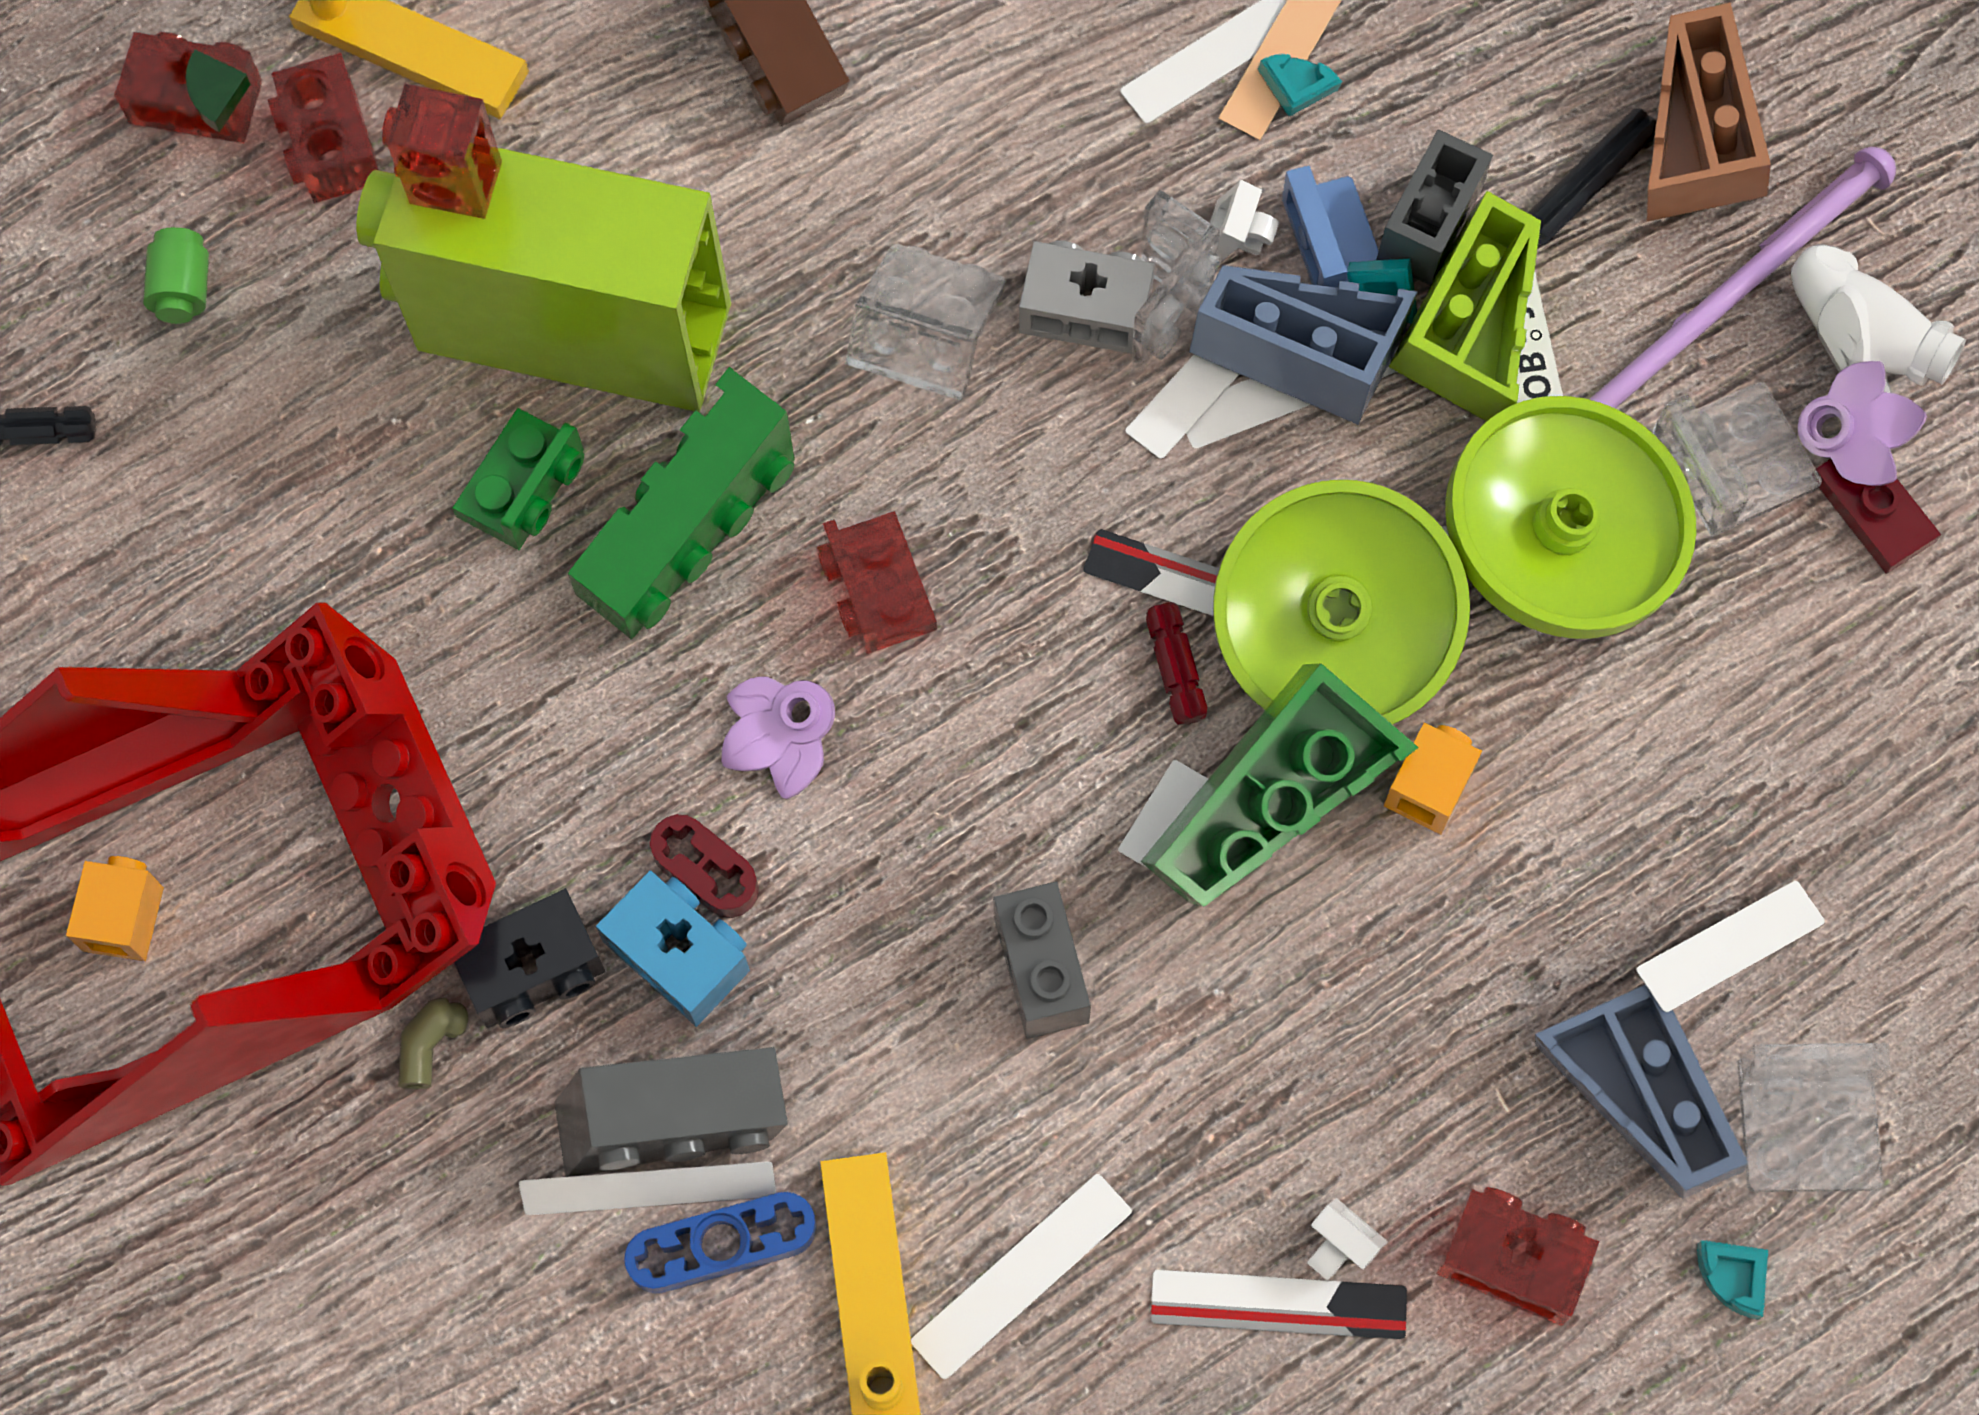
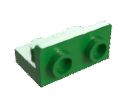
[452,407,584,550]

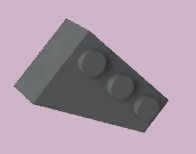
[554,1047,788,1177]

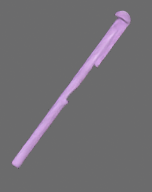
[1589,147,1896,409]

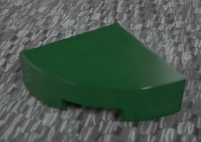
[186,49,251,132]

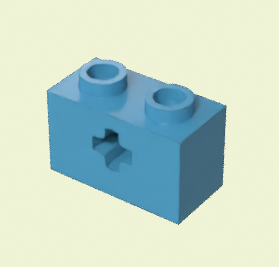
[596,870,750,1027]

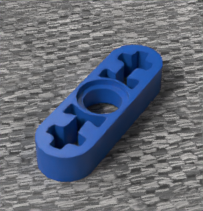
[624,1192,817,1293]

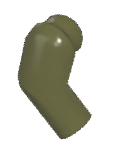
[398,998,468,1089]

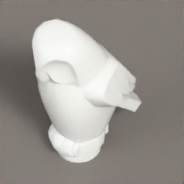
[1791,244,1966,393]

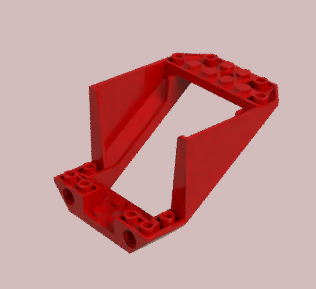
[0,602,496,1186]

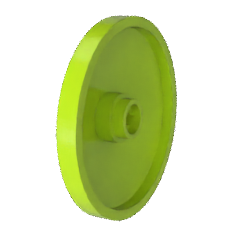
[1445,396,1696,639]
[1213,479,1470,725]

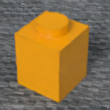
[1384,723,1482,835]
[66,856,164,962]

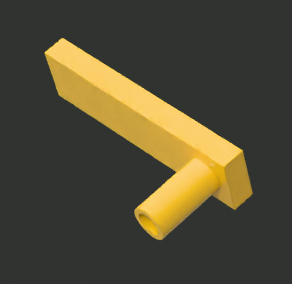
[289,0,529,120]
[820,1152,921,1415]

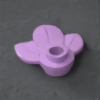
[1798,361,1927,486]
[721,677,835,799]

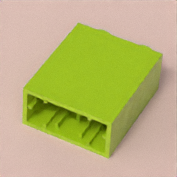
[356,129,731,413]

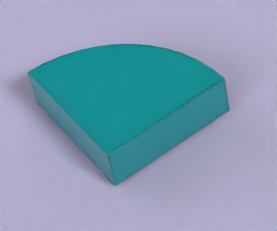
[1257,53,1342,117]
[1347,258,1417,323]
[1697,1240,1768,1320]

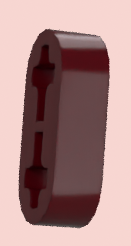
[650,814,759,918]

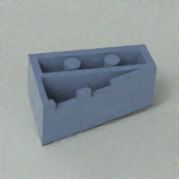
[1189,265,1418,425]
[1535,984,1748,1199]

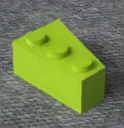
[1388,191,1541,422]

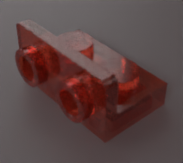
[816,511,937,654]

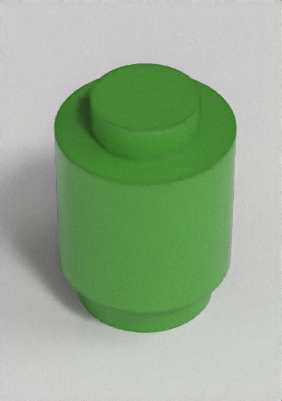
[143,227,209,324]

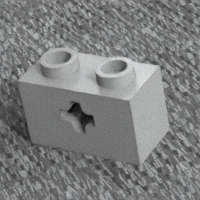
[1019,240,1155,355]

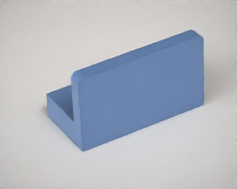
[1282,165,1379,288]

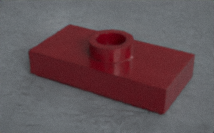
[1810,459,1941,574]

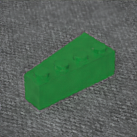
[568,367,795,640]
[1140,663,1419,907]

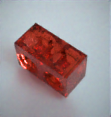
[267,52,379,204]
[382,84,502,219]

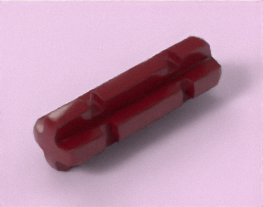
[1146,602,1208,725]

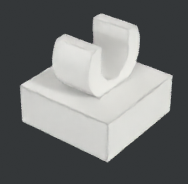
[1200,180,1279,262]
[1307,1198,1388,1281]

